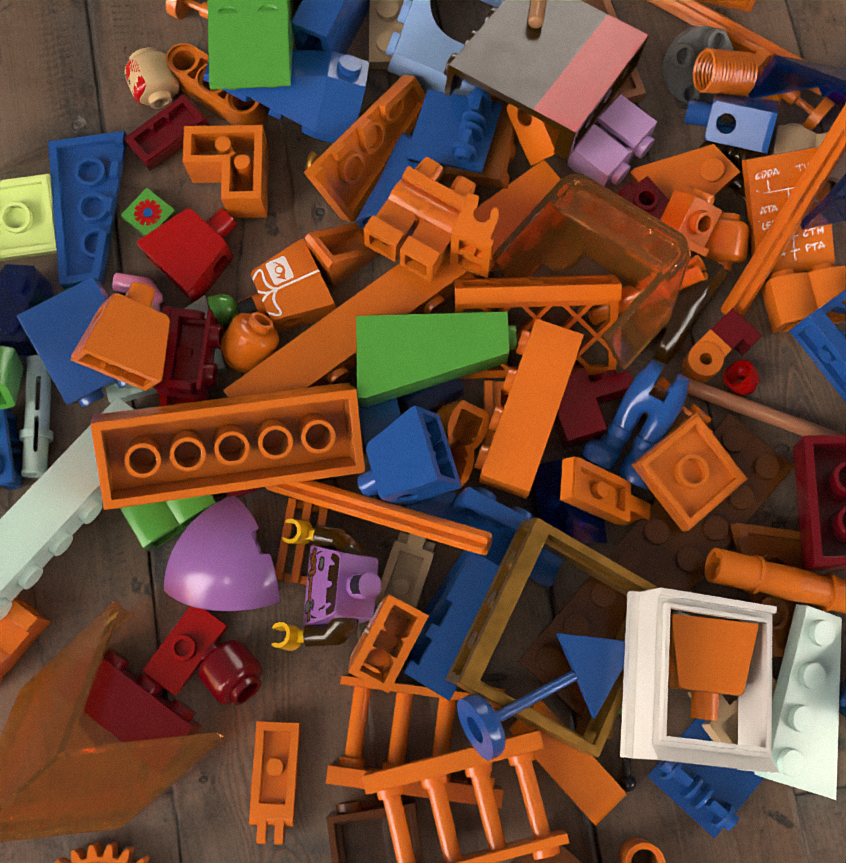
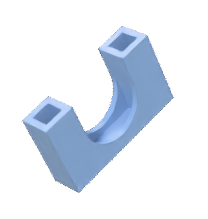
[385,0,503,97]

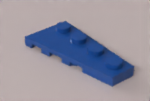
[48,131,127,290]

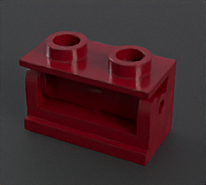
[153,306,224,400]

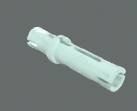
[19,355,54,478]

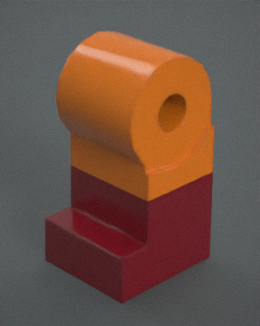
[682,308,762,383]

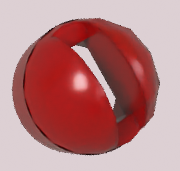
[723,360,761,395]

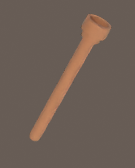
[687,378,846,436]

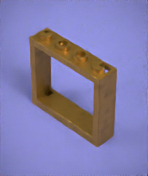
[445,518,658,758]

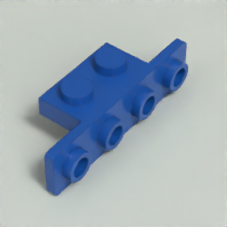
[404,487,563,588]

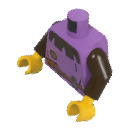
[272,519,382,651]

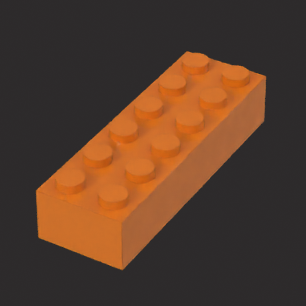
[90,382,365,510]

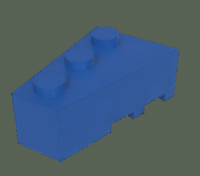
[403,550,501,701]

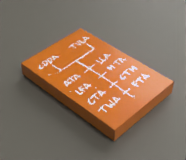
[742,146,835,278]

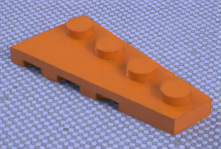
[303,74,426,223]

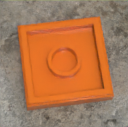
[631,413,748,532]

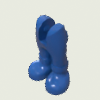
[581,360,690,489]

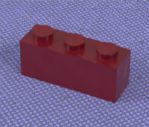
[58,648,202,771]

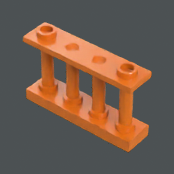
[325,675,505,809]
[362,729,570,863]

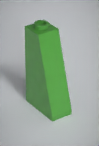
[356,312,517,407]

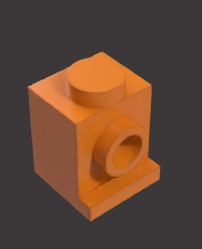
[654,188,722,257]

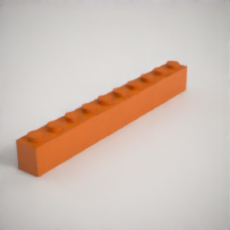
[223,160,573,398]

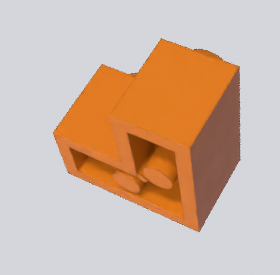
[183,125,270,218]

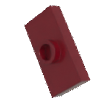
[124,94,210,171]

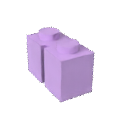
[567,94,657,193]

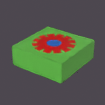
[121,188,177,236]

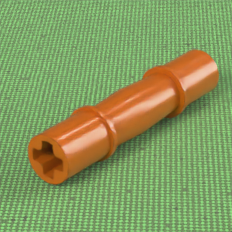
[705,548,846,614]

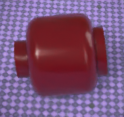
[198,640,263,705]

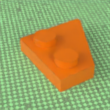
[630,144,740,200]

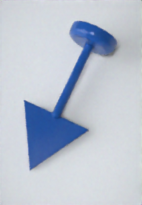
[457,633,625,761]

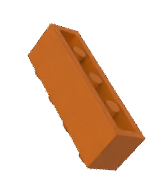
[474,319,584,499]

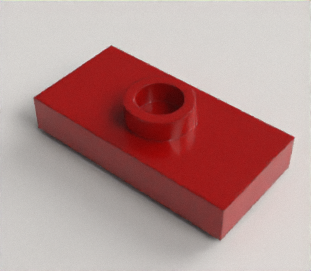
[142,606,229,696]

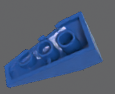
[204,50,369,143]

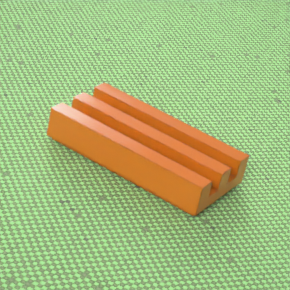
[275,498,330,585]

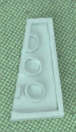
[754,604,842,800]

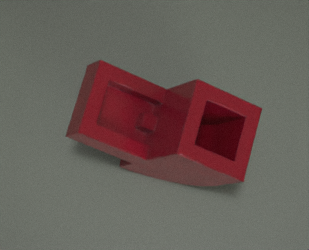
[554,368,633,449]

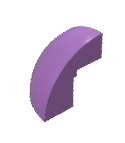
[164,495,280,611]

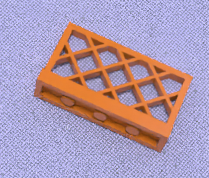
[454,275,622,379]

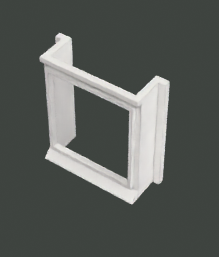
[620,588,779,773]

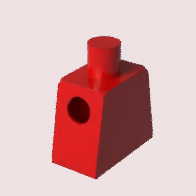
[136,208,237,303]

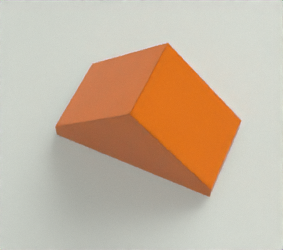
[305,223,379,288]

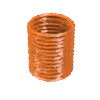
[693,48,759,96]

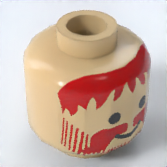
[124,47,180,109]

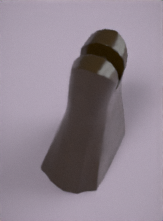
[627,241,728,365]

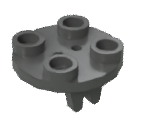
[663,25,734,104]

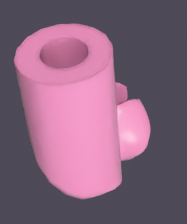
[112,273,163,312]

